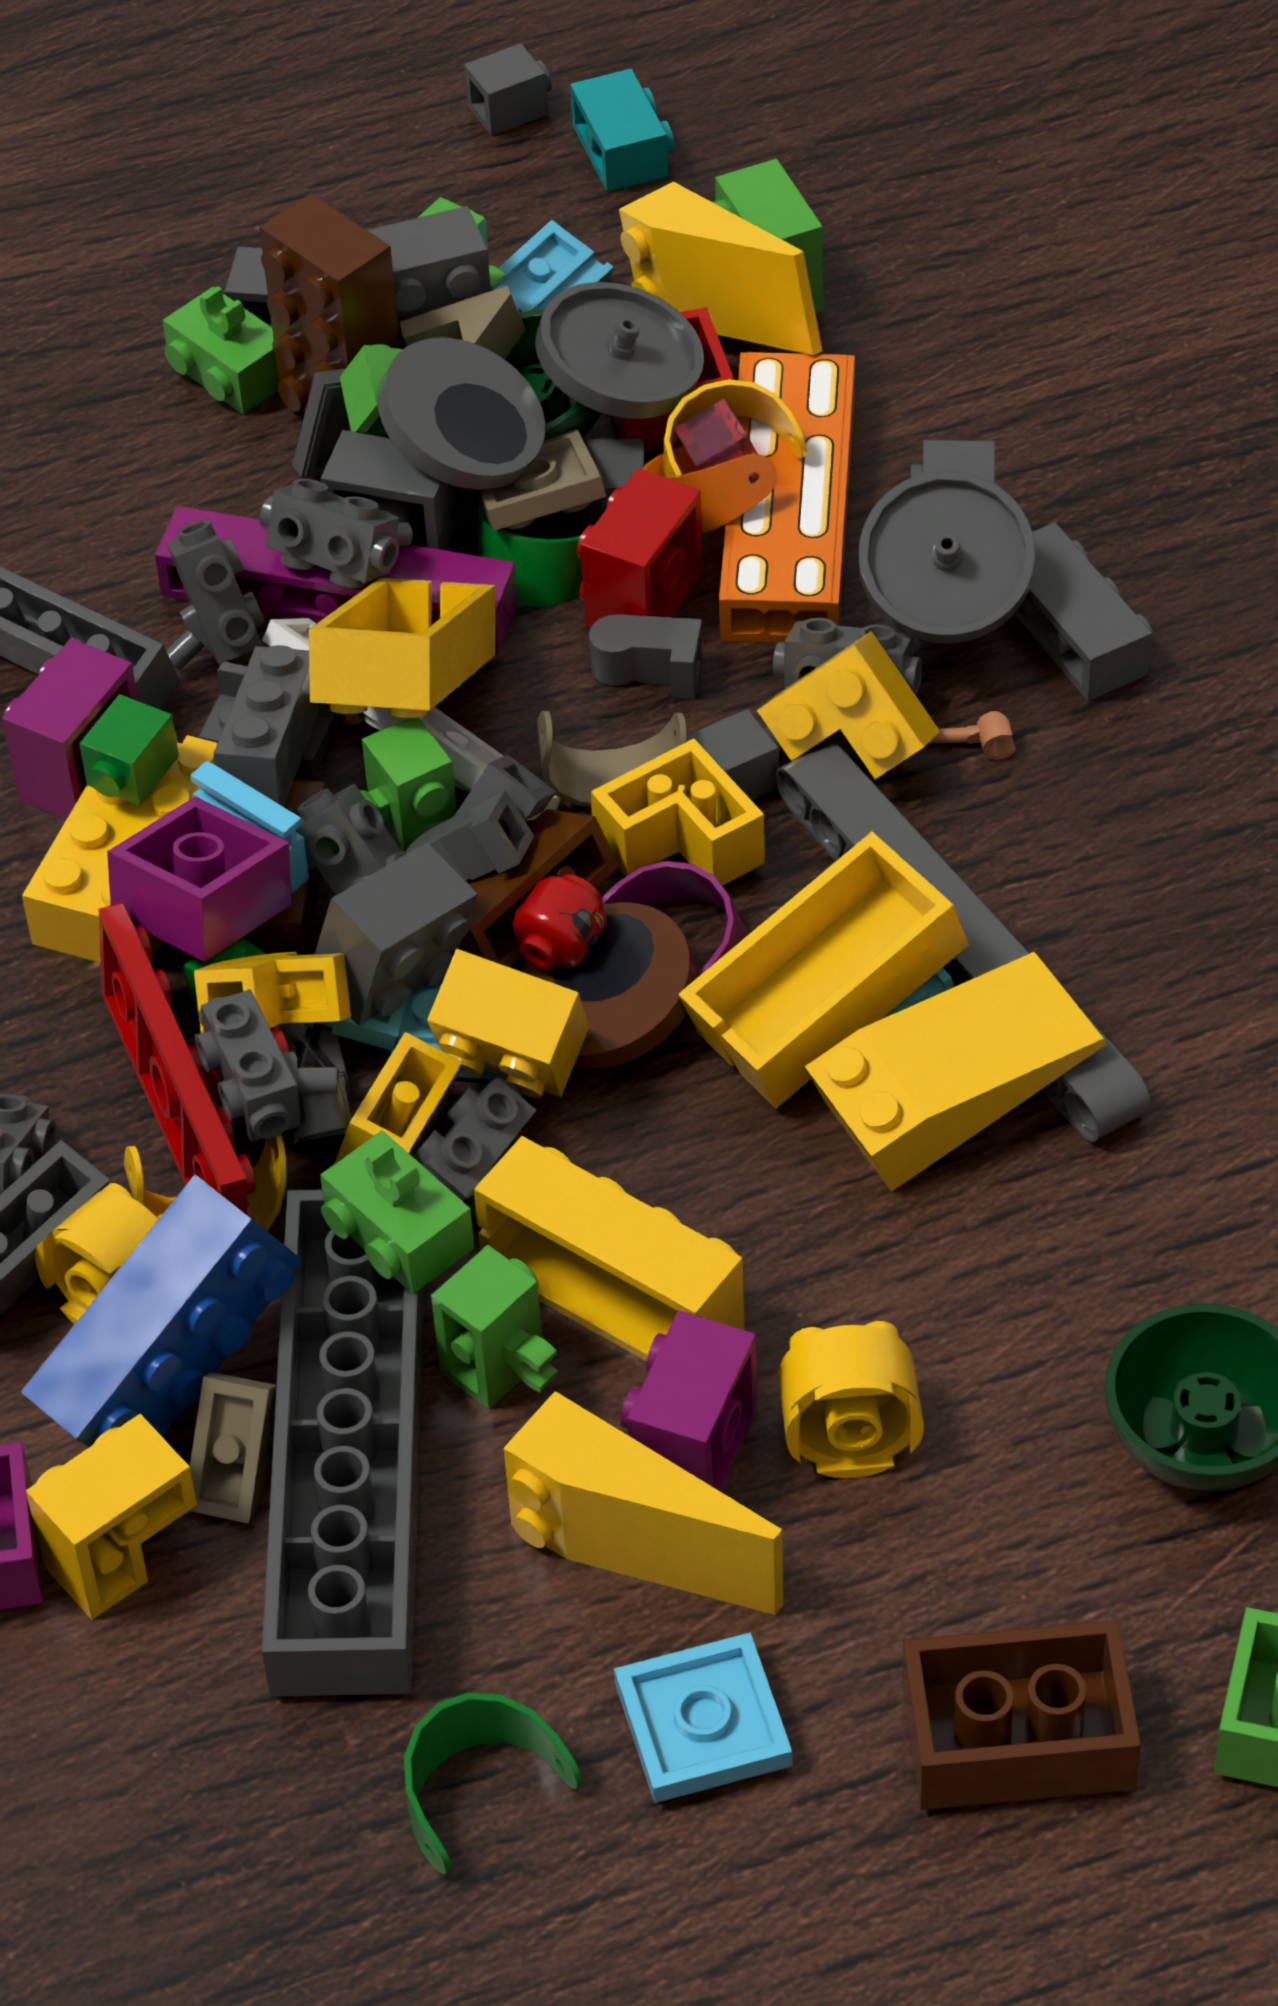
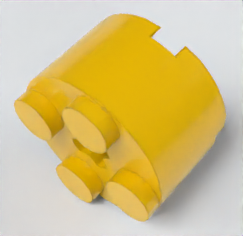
[35,1183,163,1325]
[778,1321,924,1478]

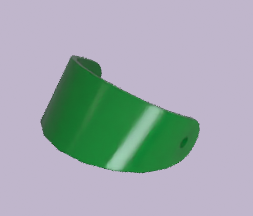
[476,503,583,607]
[404,1692,583,1875]

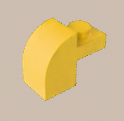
[194,952,351,1033]

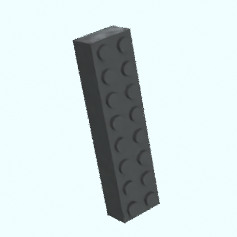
[262,1190,425,1697]

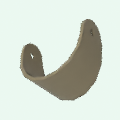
[537,711,686,807]

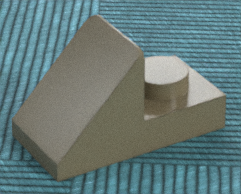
[399,285,526,360]
[190,1372,276,1524]

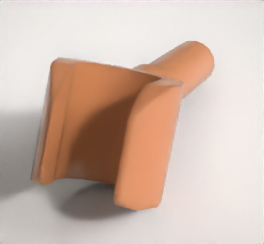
[928,711,1015,760]

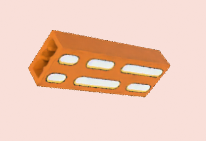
[719,352,855,643]

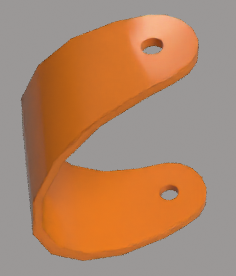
[642,435,777,533]

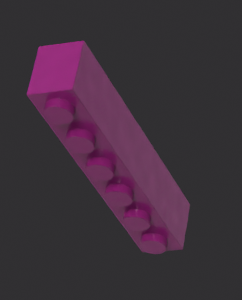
[155,506,518,654]

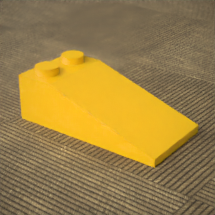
[619,182,822,356]
[805,952,1107,1192]
[504,1391,784,1615]

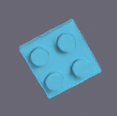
[614,1632,793,1803]

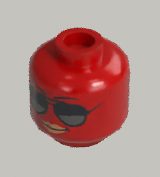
[512,874,607,969]

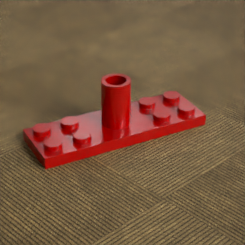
[99,903,289,1220]

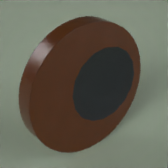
[520,902,698,1069]

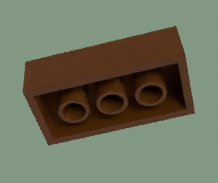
[259,193,401,415]

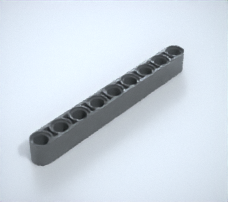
[775,742,1151,1142]

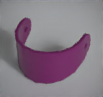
[602,861,749,977]

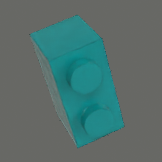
[570,69,674,192]

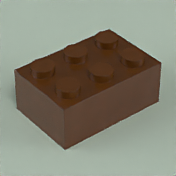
[902,1620,1141,1810]

